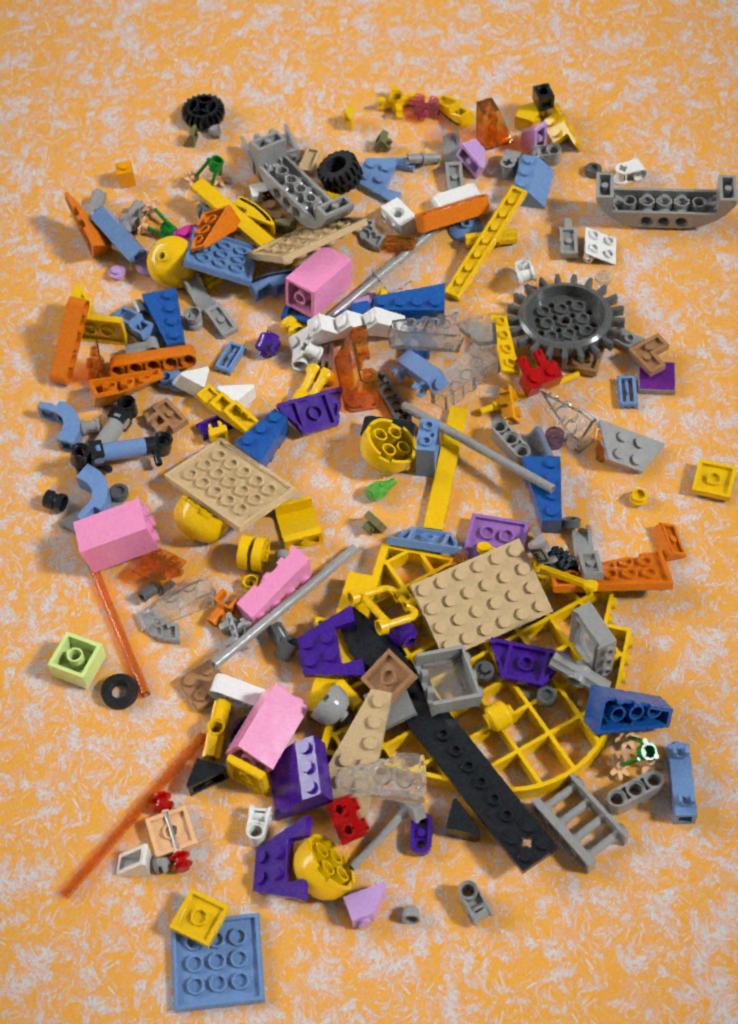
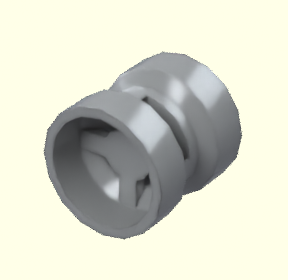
[184,307,203,331]

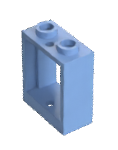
[415,419,440,477]

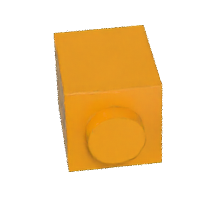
[115,160,136,189]

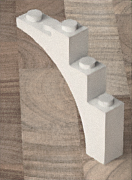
[289,307,408,354]

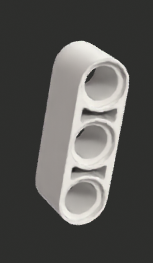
[431,183,481,208]
[209,673,265,712]

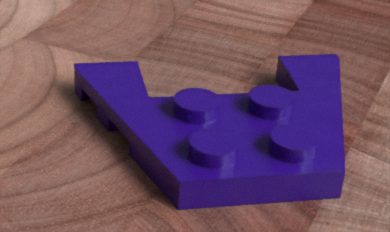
[297,606,366,678]
[253,816,312,901]

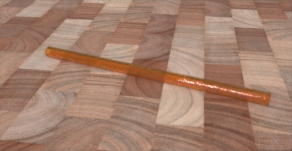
[85,561,151,698]
[60,731,207,899]

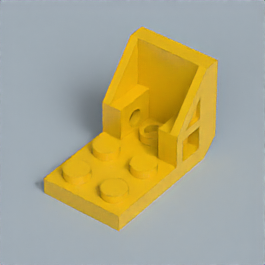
[65,284,129,345]

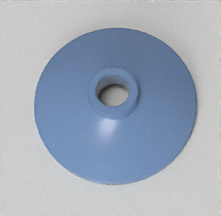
[449,218,483,242]

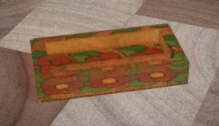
[381,235,419,251]

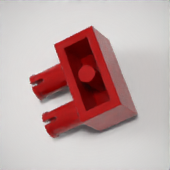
[515,349,563,398]
[325,794,370,846]

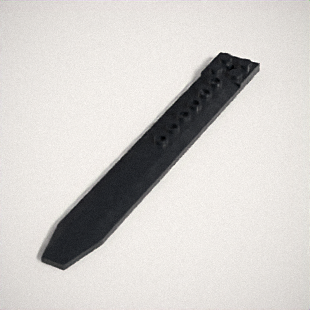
[340,607,558,875]

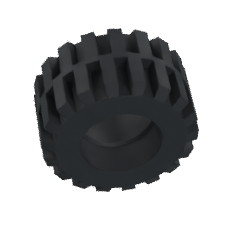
[317,150,363,195]

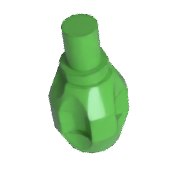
[365,478,396,501]

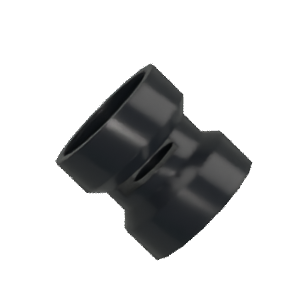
[42,489,68,512]

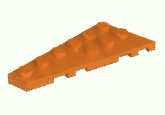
[550,549,674,594]

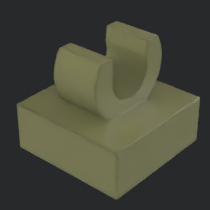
[373,130,393,153]
[362,510,387,536]

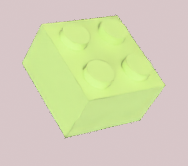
[47,632,106,689]

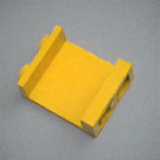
[275,496,323,552]

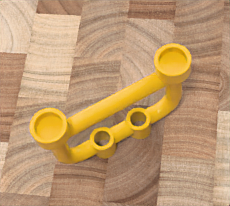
[347,585,419,636]

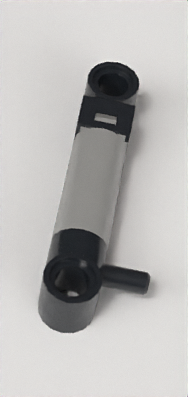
[75,395,138,475]

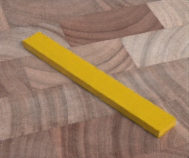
[190,178,298,270]
[445,185,527,301]
[423,405,469,531]

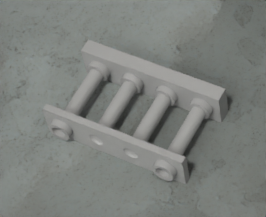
[531,773,629,874]

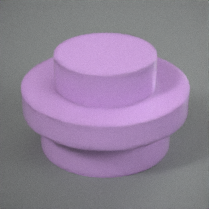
[108,265,126,281]

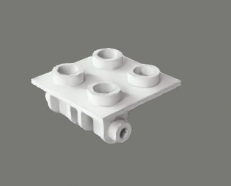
[583,227,616,265]

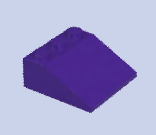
[270,735,333,821]

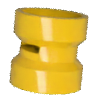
[280,316,304,337]

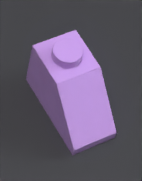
[521,121,547,154]
[456,138,486,179]
[343,882,387,929]

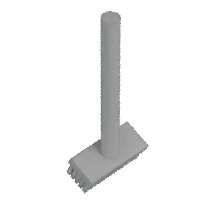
[349,794,426,870]

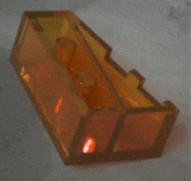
[476,97,514,151]

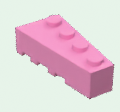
[236,545,312,626]

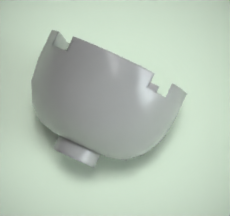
[310,683,350,726]

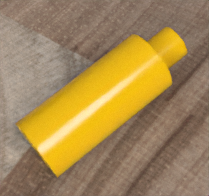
[336,679,364,713]

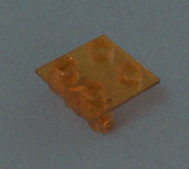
[86,339,107,380]
[132,547,187,587]

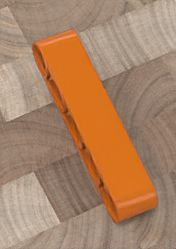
[414,194,490,233]
[49,296,90,386]
[109,344,196,376]

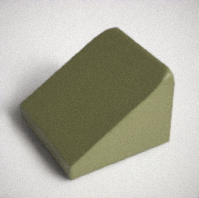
[183,124,199,148]
[274,217,296,235]

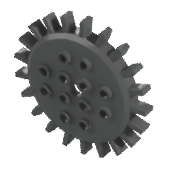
[507,274,625,366]

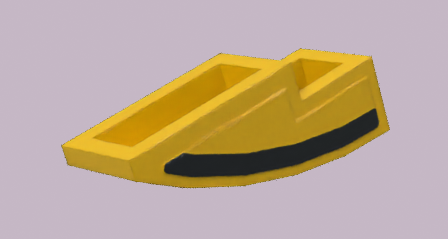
[431,94,475,129]
[233,196,276,237]

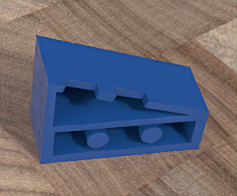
[235,409,290,467]

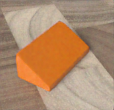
[652,522,686,562]

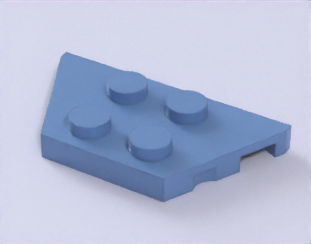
[387,526,462,556]

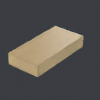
[298,147,322,176]

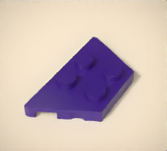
[276,386,343,436]
[491,637,569,688]

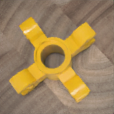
[377,84,416,119]

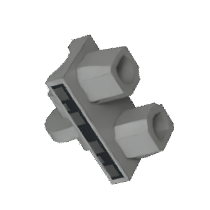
[219,612,253,651]

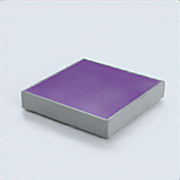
[638,362,676,395]

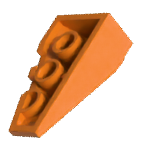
[64,191,113,258]
[190,205,241,252]
[88,368,163,408]

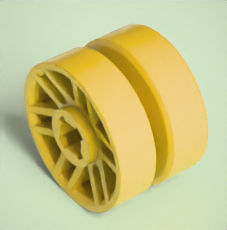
[236,534,270,573]

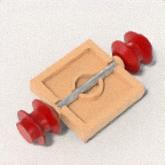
[145,791,199,873]

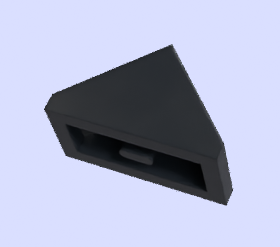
[186,758,229,796]
[446,797,479,843]

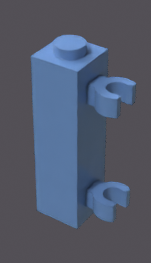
[90,206,147,264]
[391,349,449,398]
[665,741,697,824]

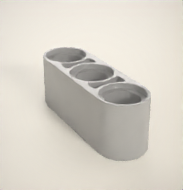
[491,419,530,466]
[606,770,664,815]

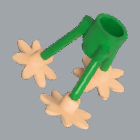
[184,155,230,187]
[137,196,177,238]
[607,731,663,781]

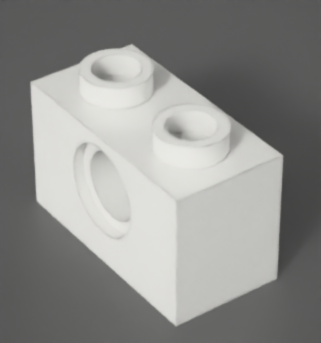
[380,197,417,238]

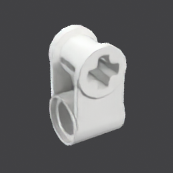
[614,158,647,186]
[515,258,537,285]
[292,339,323,371]
[246,804,273,848]

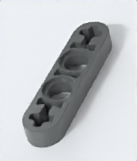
[372,371,412,422]

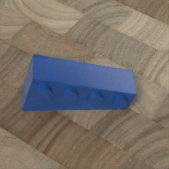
[373,283,445,324]
[142,288,186,348]
[522,456,562,533]
[584,685,673,735]

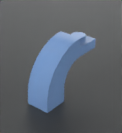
[37,400,83,452]
[76,463,111,521]

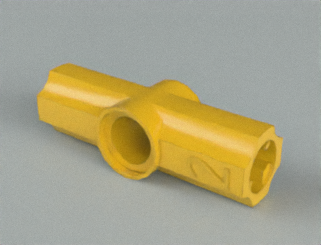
[465,228,518,250]
[202,699,232,763]

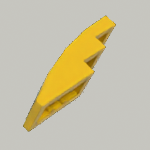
[196,383,259,434]

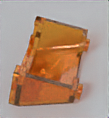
[334,325,381,413]

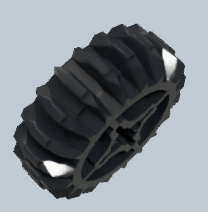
[182,92,225,131]

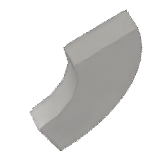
[358,217,386,252]
[138,609,181,645]

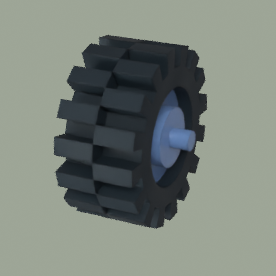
[544,546,579,572]

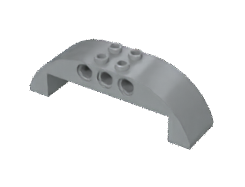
[249,130,354,229]
[596,172,738,228]

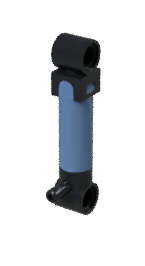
[70,431,173,469]

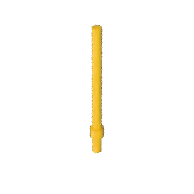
[479,371,580,415]

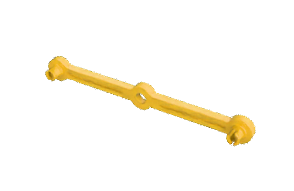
[476,542,598,596]

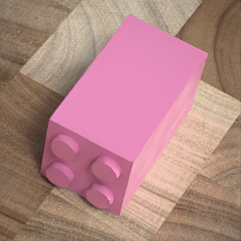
[285,245,352,317]
[73,498,160,573]
[225,683,309,773]

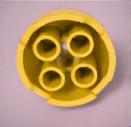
[147,236,196,289]
[360,418,416,474]
[173,495,230,543]
[293,834,355,901]

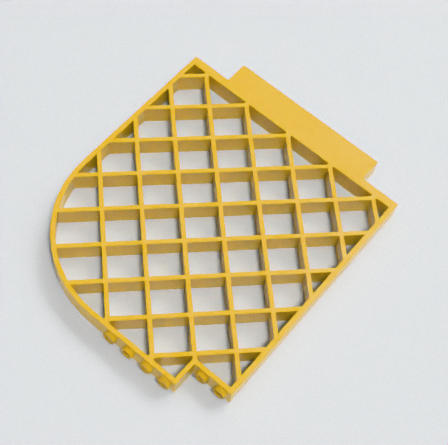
[306,543,634,800]

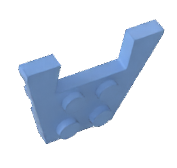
[356,158,417,202]

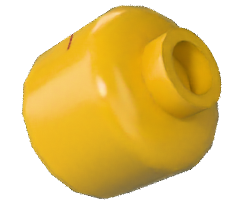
[482,701,515,732]

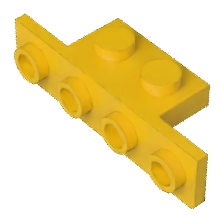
[541,103,583,152]
[489,315,520,374]

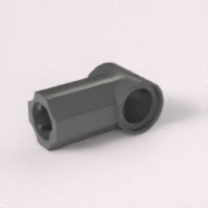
[267,622,298,662]

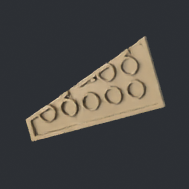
[314,689,393,820]

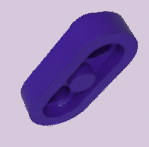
[410,813,433,856]

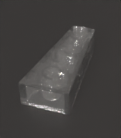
[387,312,465,353]
[431,342,501,411]

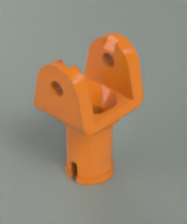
[206,589,240,627]

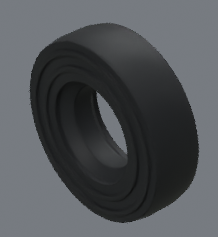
[101,673,138,710]

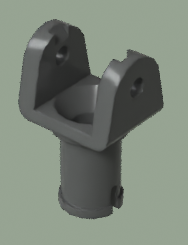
[138,570,176,603]

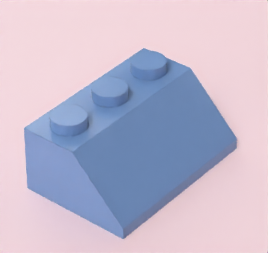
[513,154,554,209]

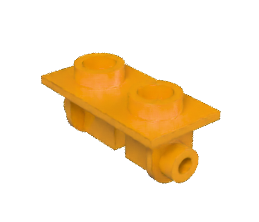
[498,384,522,424]

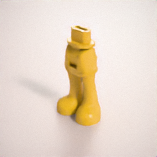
[292,363,337,400]

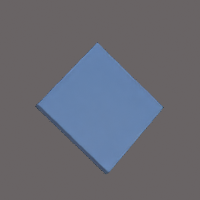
[182,227,257,287]
[171,913,265,1013]

